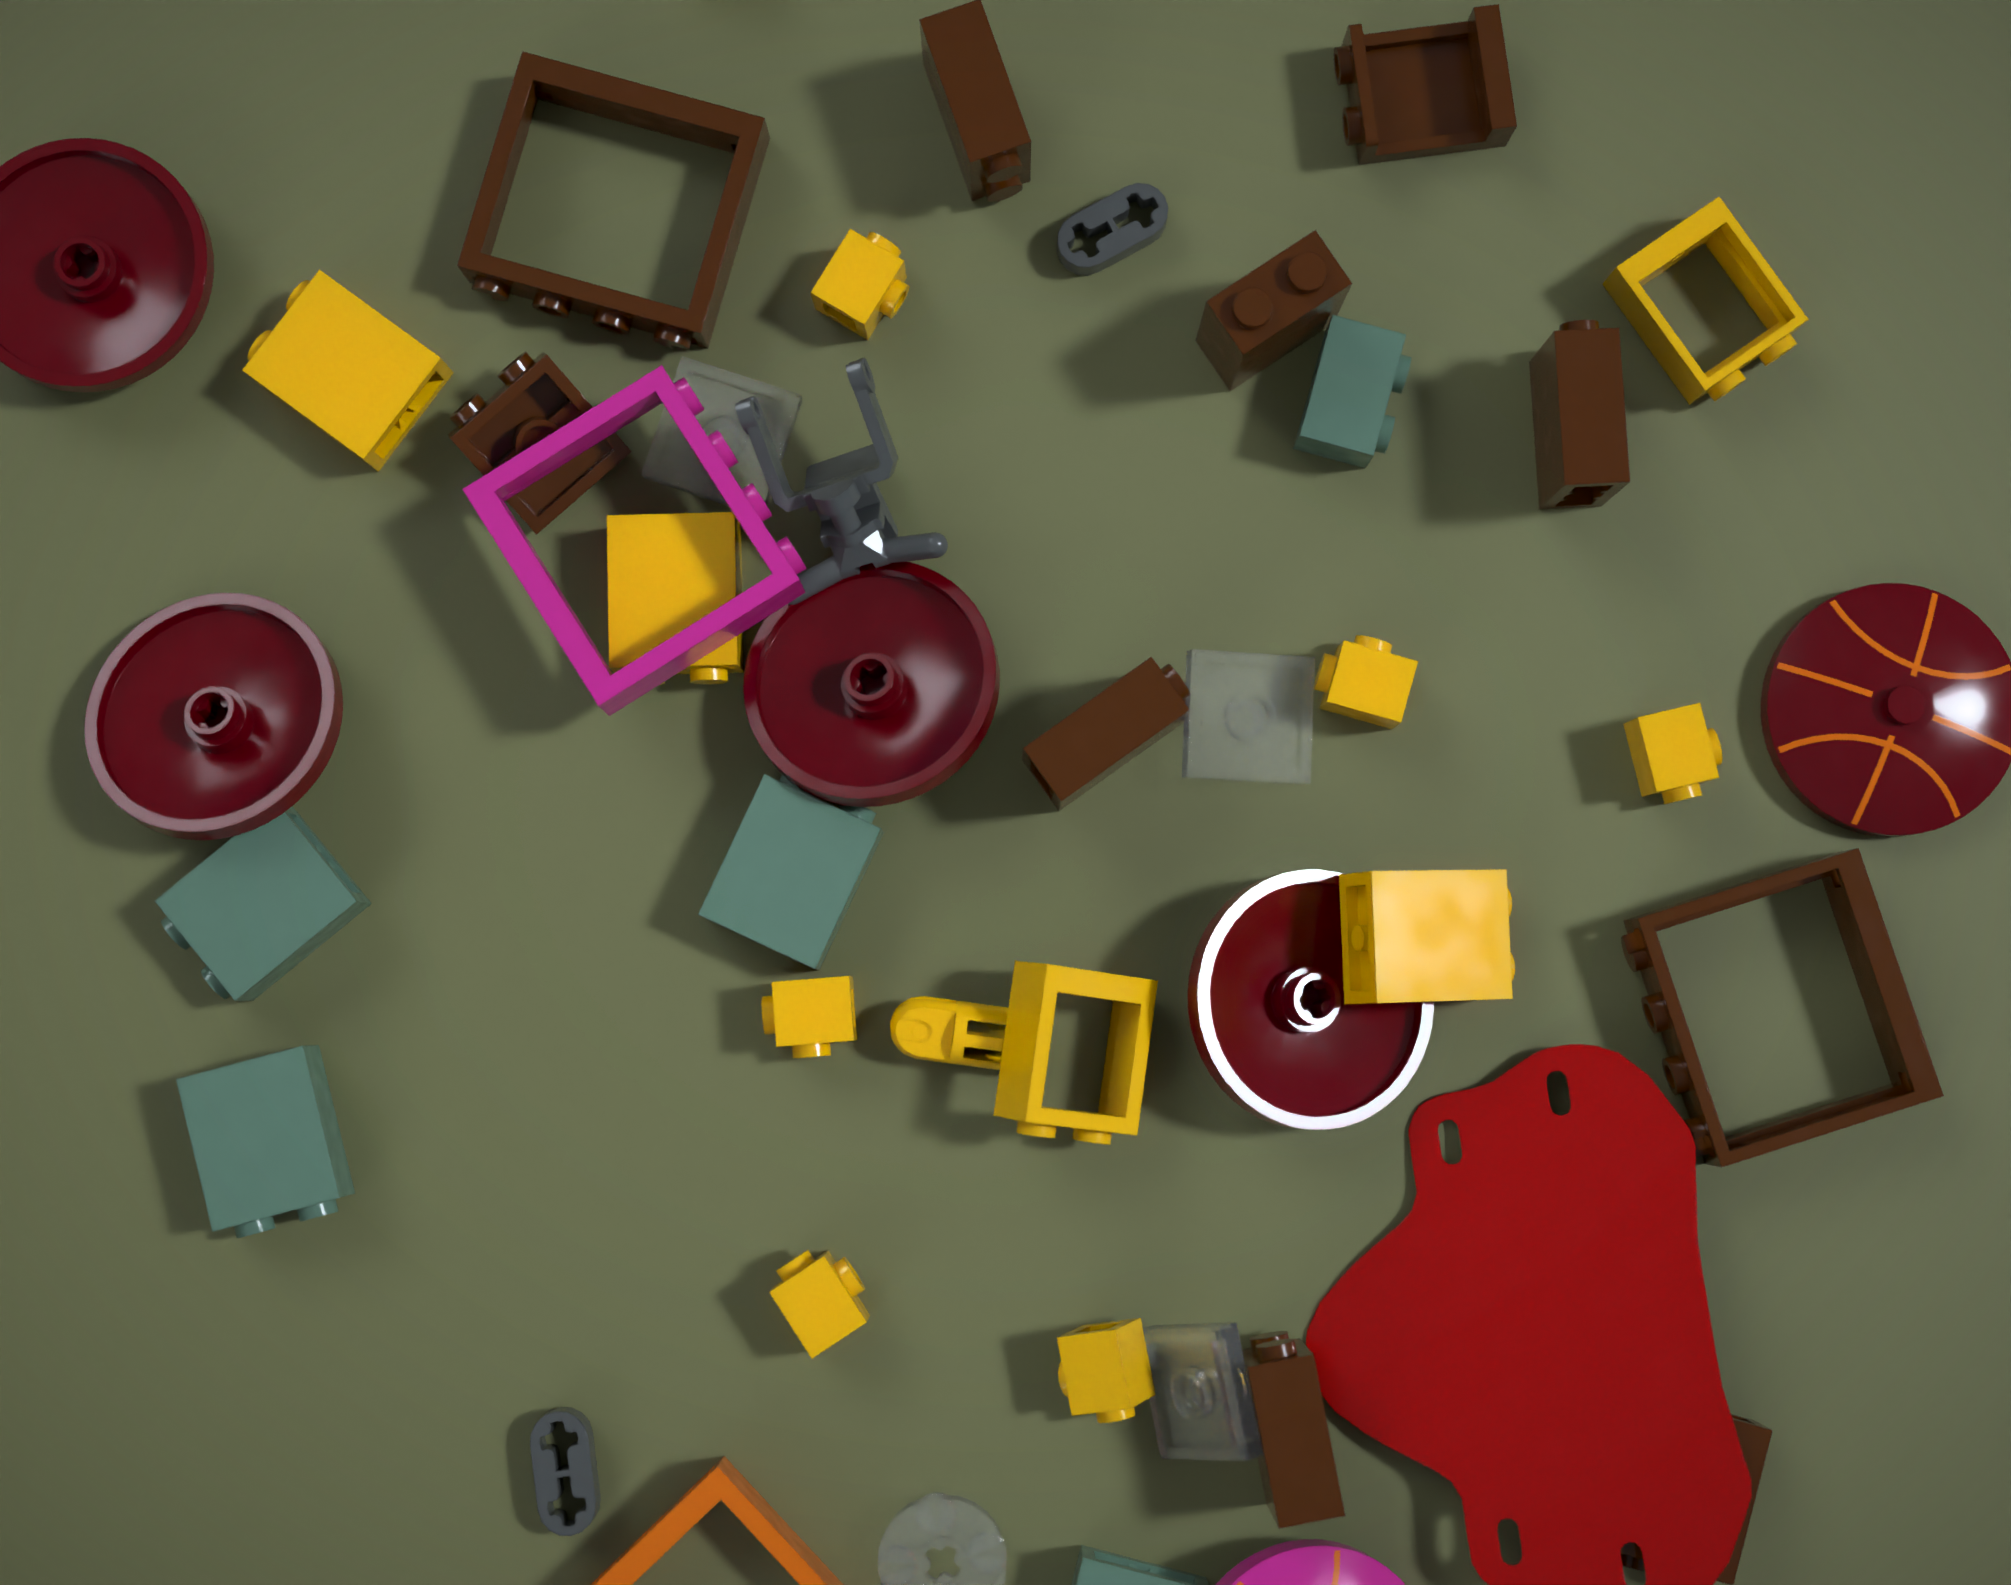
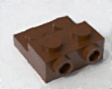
[448,351,632,535]

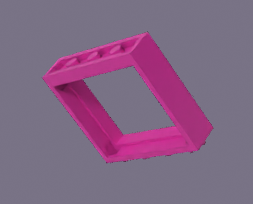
[462,365,807,716]

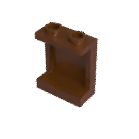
[1334,4,1517,165]

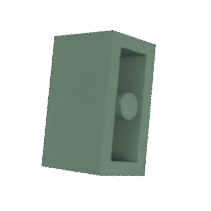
[1293,315,1412,468]

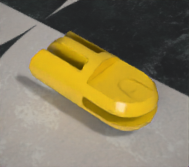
[890,996,1008,1070]

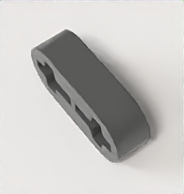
[1057,183,1168,276]
[530,1407,601,1536]

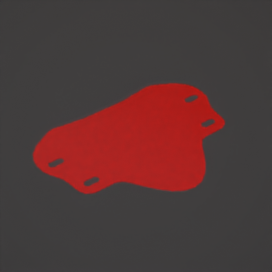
[1306,1044,1752,1585]

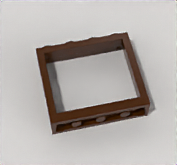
[457,51,770,350]
[1621,848,1944,1168]

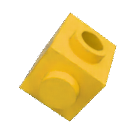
[810,229,910,340]
[1314,635,1418,729]
[1623,703,1722,804]
[761,976,858,1058]
[769,1249,870,1358]
[1057,1317,1156,1423]

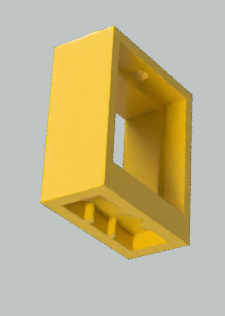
[1602,197,1809,405]
[993,961,1158,1145]

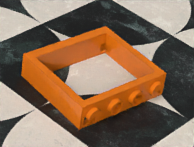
[590,1456,844,1585]

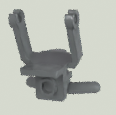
[735,357,948,605]

